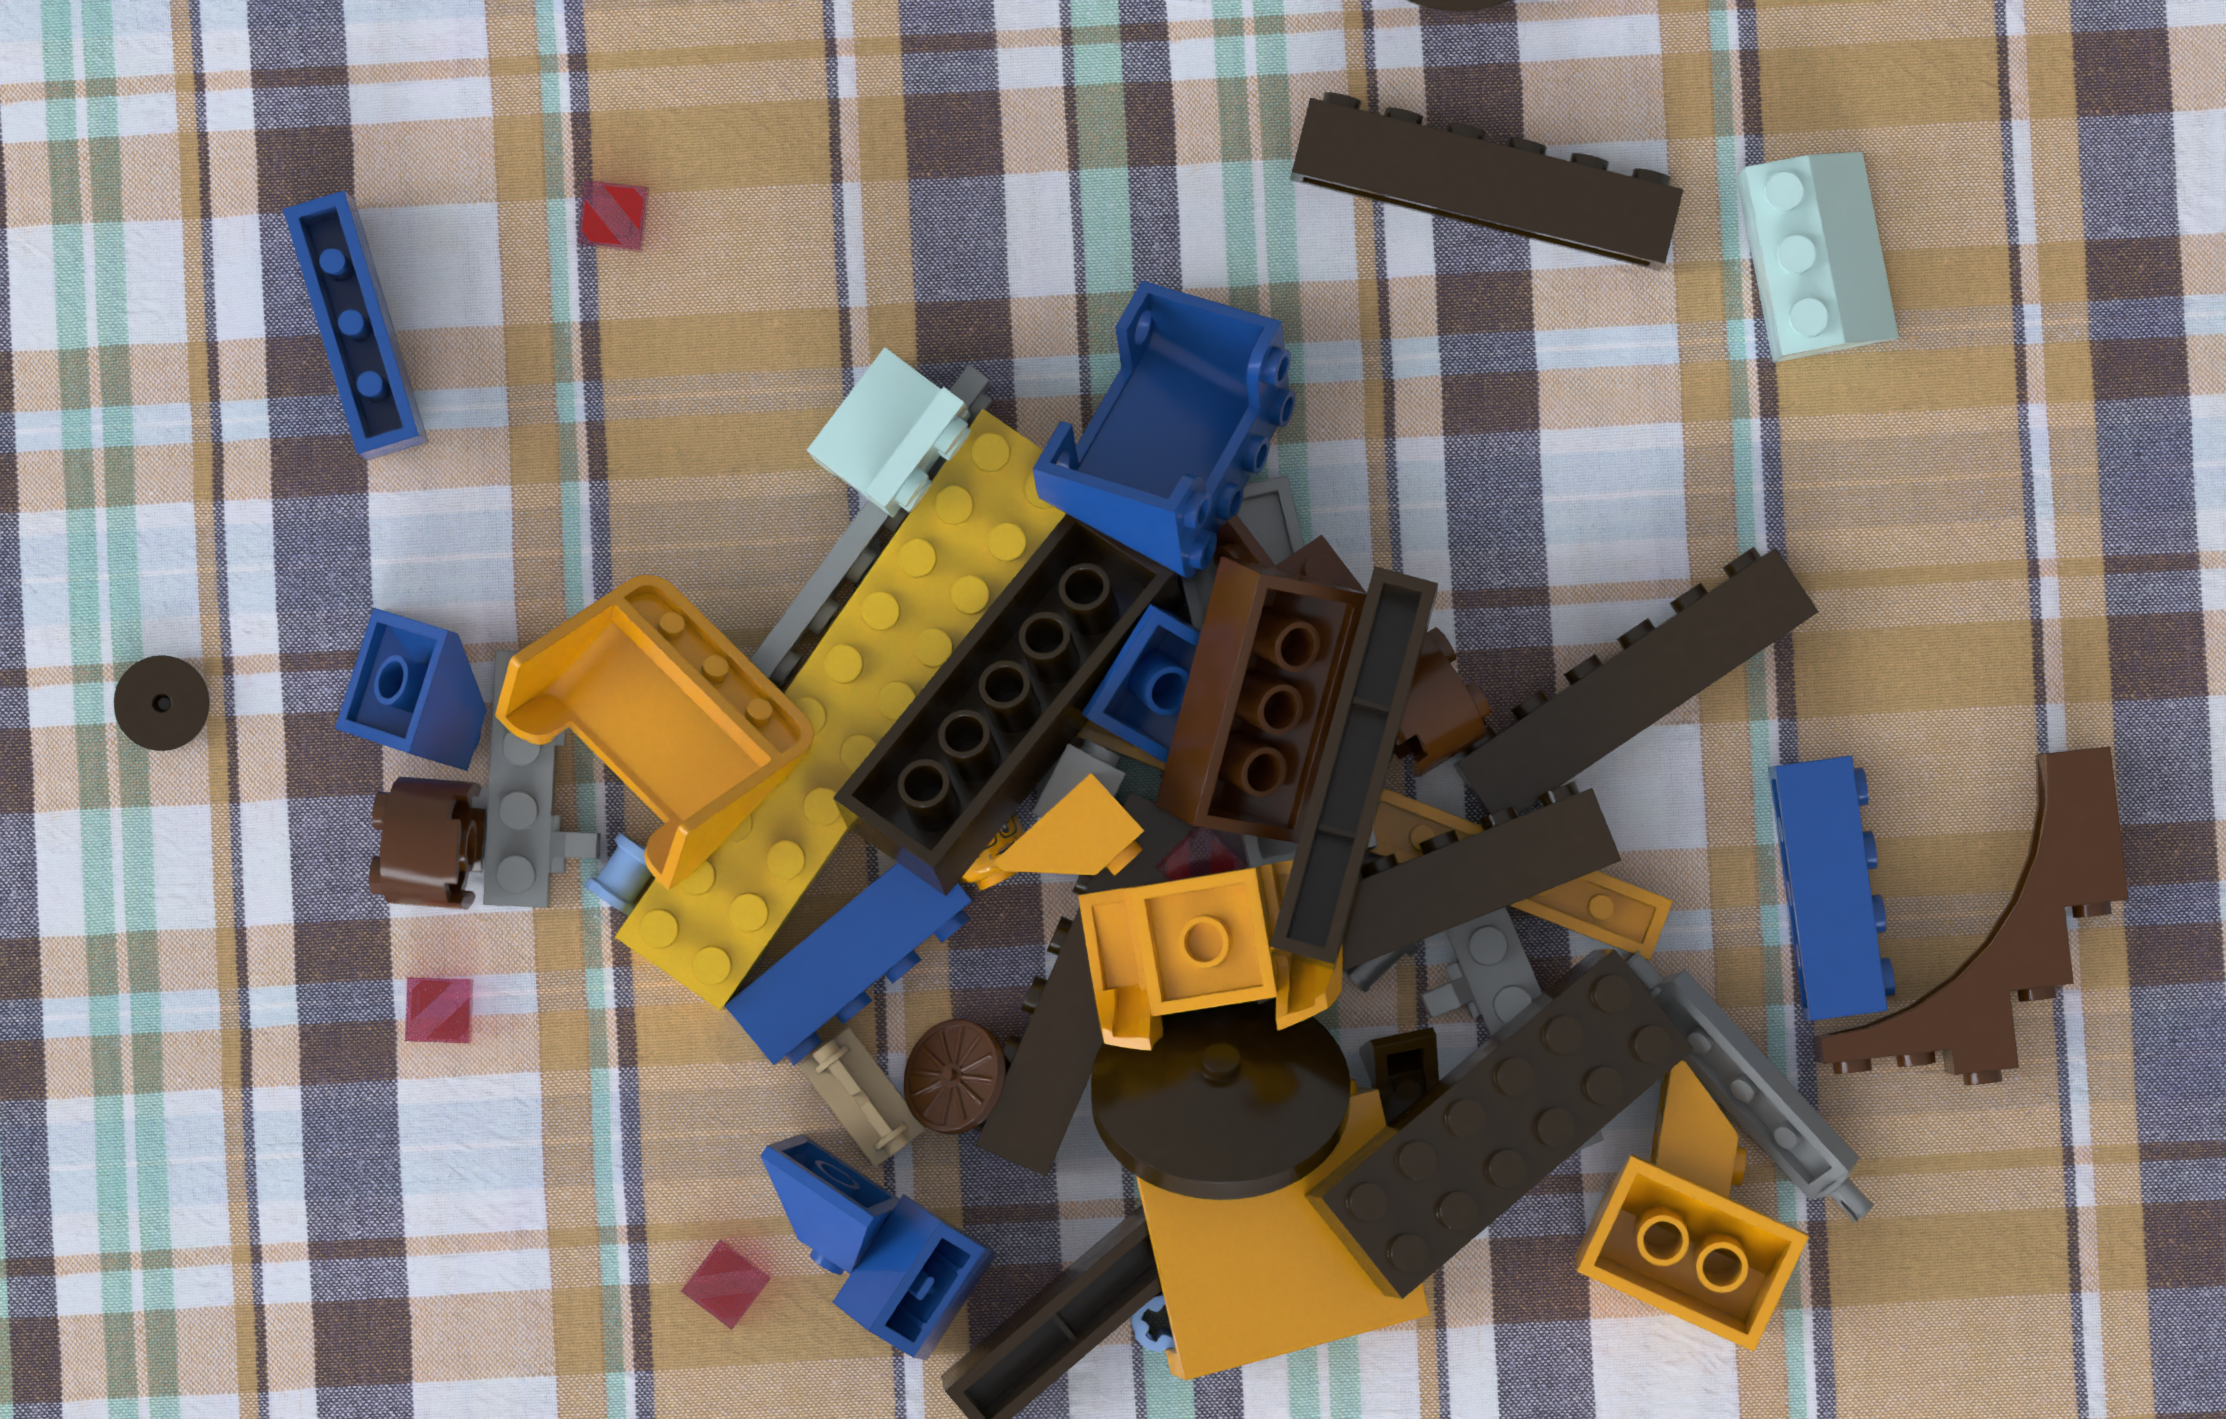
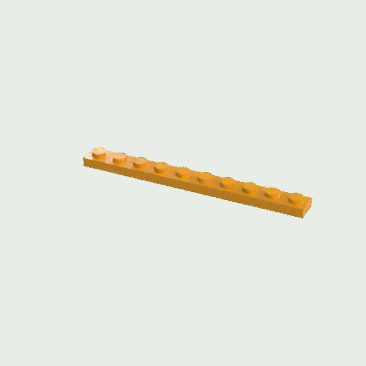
[1076,720,1673,960]

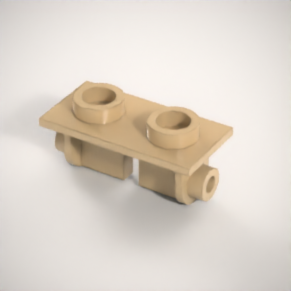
[798,1027,926,1167]

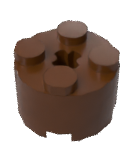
[1394,627,1492,777]
[369,776,486,910]

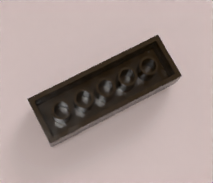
[833,514,1184,896]
[1304,948,1694,1299]

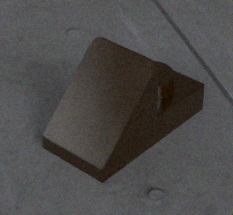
[1359,1027,1439,1126]

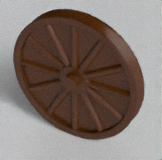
[903,1019,1006,1135]

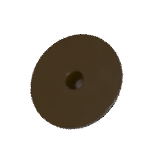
[114,655,210,751]

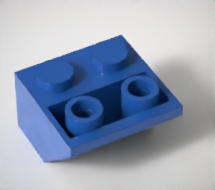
[832,1194,997,1360]

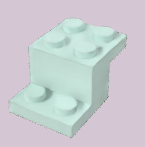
[806,347,972,518]

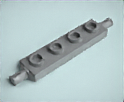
[1625,950,1874,1223]

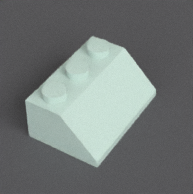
[1737,152,1899,363]

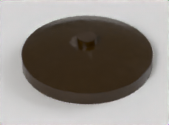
[1091,998,1351,1200]

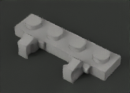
[483,650,601,908]
[1420,907,1604,1153]

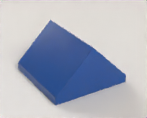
[1081,604,1201,763]

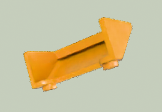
[495,575,814,890]

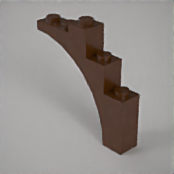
[1813,746,2129,1085]

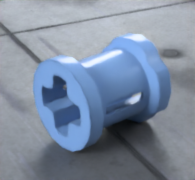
[584,832,652,916]
[1131,1291,1175,1352]

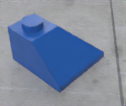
[335,608,487,771]
[761,1134,900,1275]

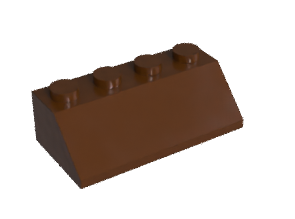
[1155,556,1367,843]

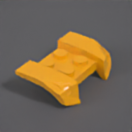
[1078,860,1343,1051]

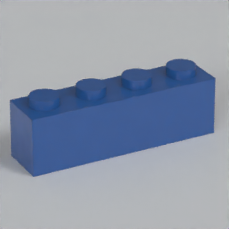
[283,190,428,461]
[1768,755,1895,1021]
[725,862,974,1066]

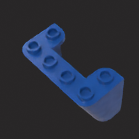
[1033,280,1295,579]

